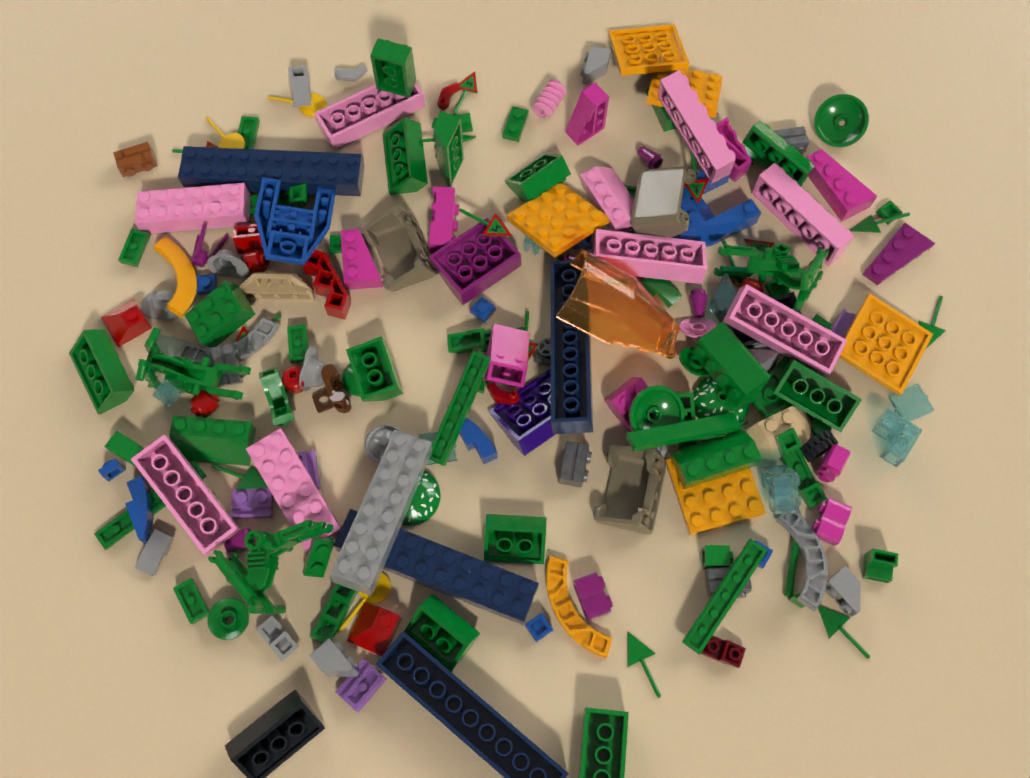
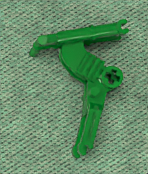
[714,244,829,313]
[135,327,251,400]
[208,519,333,614]

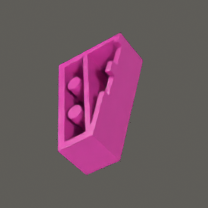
[565,82,609,146]
[716,117,752,182]
[429,186,459,253]
[341,229,383,290]

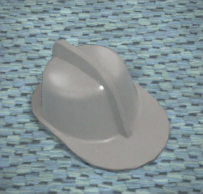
[207,249,249,278]
[141,290,179,320]
[299,346,326,391]

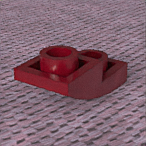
[701,636,746,668]

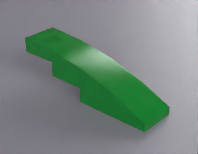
[447,327,525,353]
[310,584,358,644]

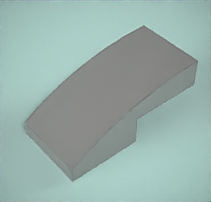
[135,529,174,576]
[256,615,299,661]

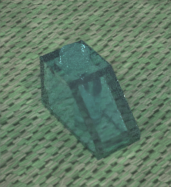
[709,273,736,319]

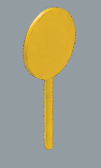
[268,93,326,117]
[205,117,245,149]
[338,573,391,632]

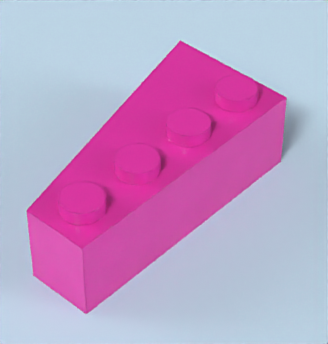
[806,149,877,222]

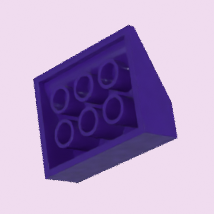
[488,369,556,456]

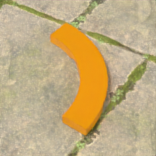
[153,236,197,318]
[546,556,612,659]

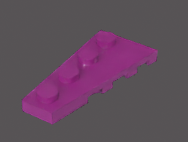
[862,223,935,285]

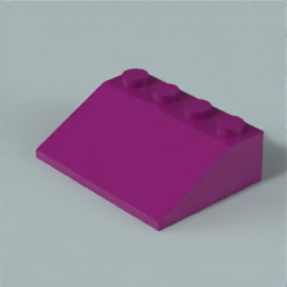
[428,217,522,305]

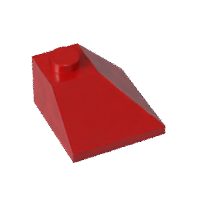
[101,299,152,347]
[347,602,402,656]

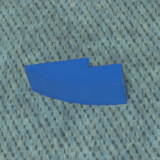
[459,417,498,464]
[125,476,153,544]

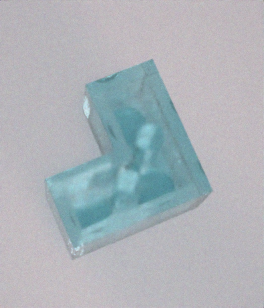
[872,409,922,467]
[762,465,802,514]

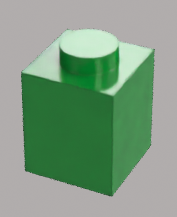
[702,545,733,569]

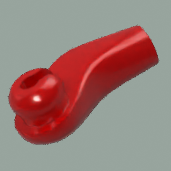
[437,82,461,110]
[487,383,520,405]

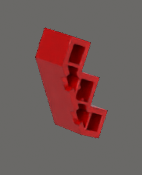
[302,250,351,320]

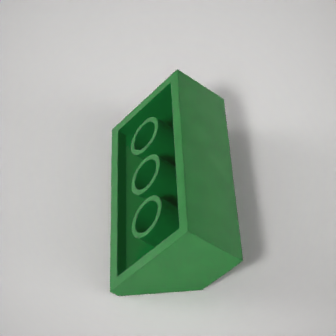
[432,111,464,187]
[382,117,428,195]
[742,121,815,185]
[691,322,771,407]
[69,329,134,414]
[773,358,862,432]
[169,415,256,466]
[669,429,762,489]

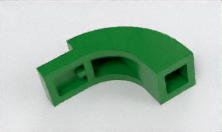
[259,367,295,426]

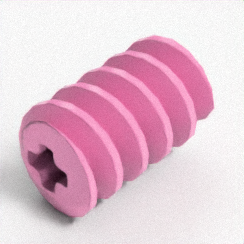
[532,79,567,118]

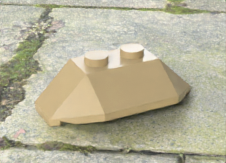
[239,270,315,301]
[745,406,813,461]

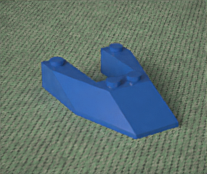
[672,169,761,247]
[254,177,336,265]

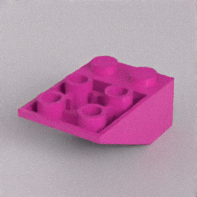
[483,324,530,388]
[604,377,653,432]

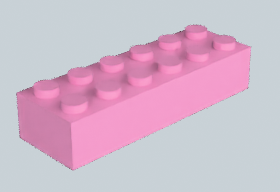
[658,70,736,184]
[314,83,425,151]
[752,163,854,266]
[135,183,251,234]
[592,229,707,284]
[723,284,847,376]
[246,428,341,552]
[131,434,241,556]

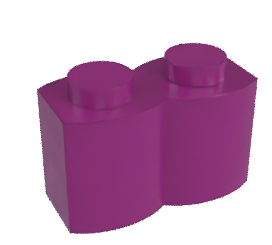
[572,572,613,621]

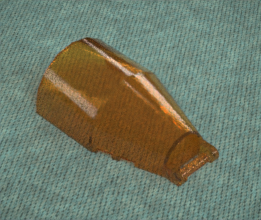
[556,250,680,359]

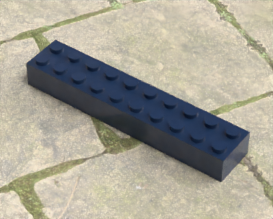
[178,146,365,196]
[550,259,593,434]
[333,509,539,626]
[375,631,569,778]

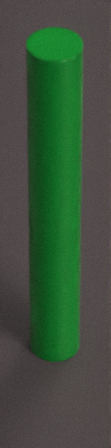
[784,538,800,598]

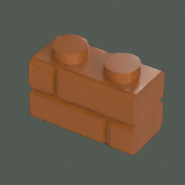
[113,142,158,177]

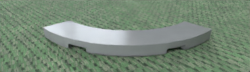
[176,317,280,367]
[776,504,828,612]

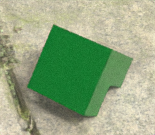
[863,549,898,583]

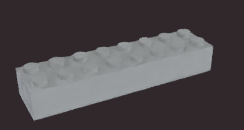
[330,430,432,596]

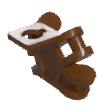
[312,364,351,413]

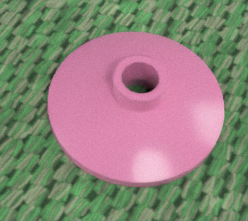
[679,317,717,339]

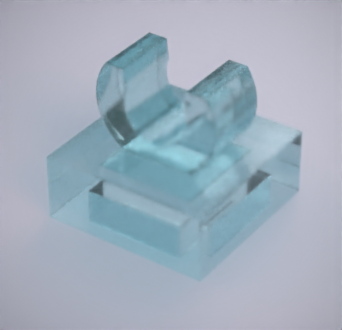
[524,236,543,255]
[153,380,182,408]

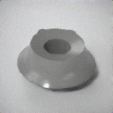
[364,424,401,463]

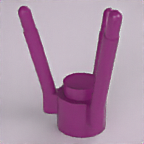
[190,224,229,267]

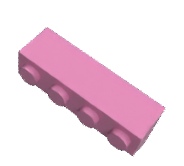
[580,166,634,233]

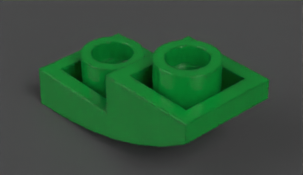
[640,278,682,308]

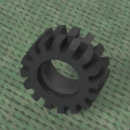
[800,429,838,462]

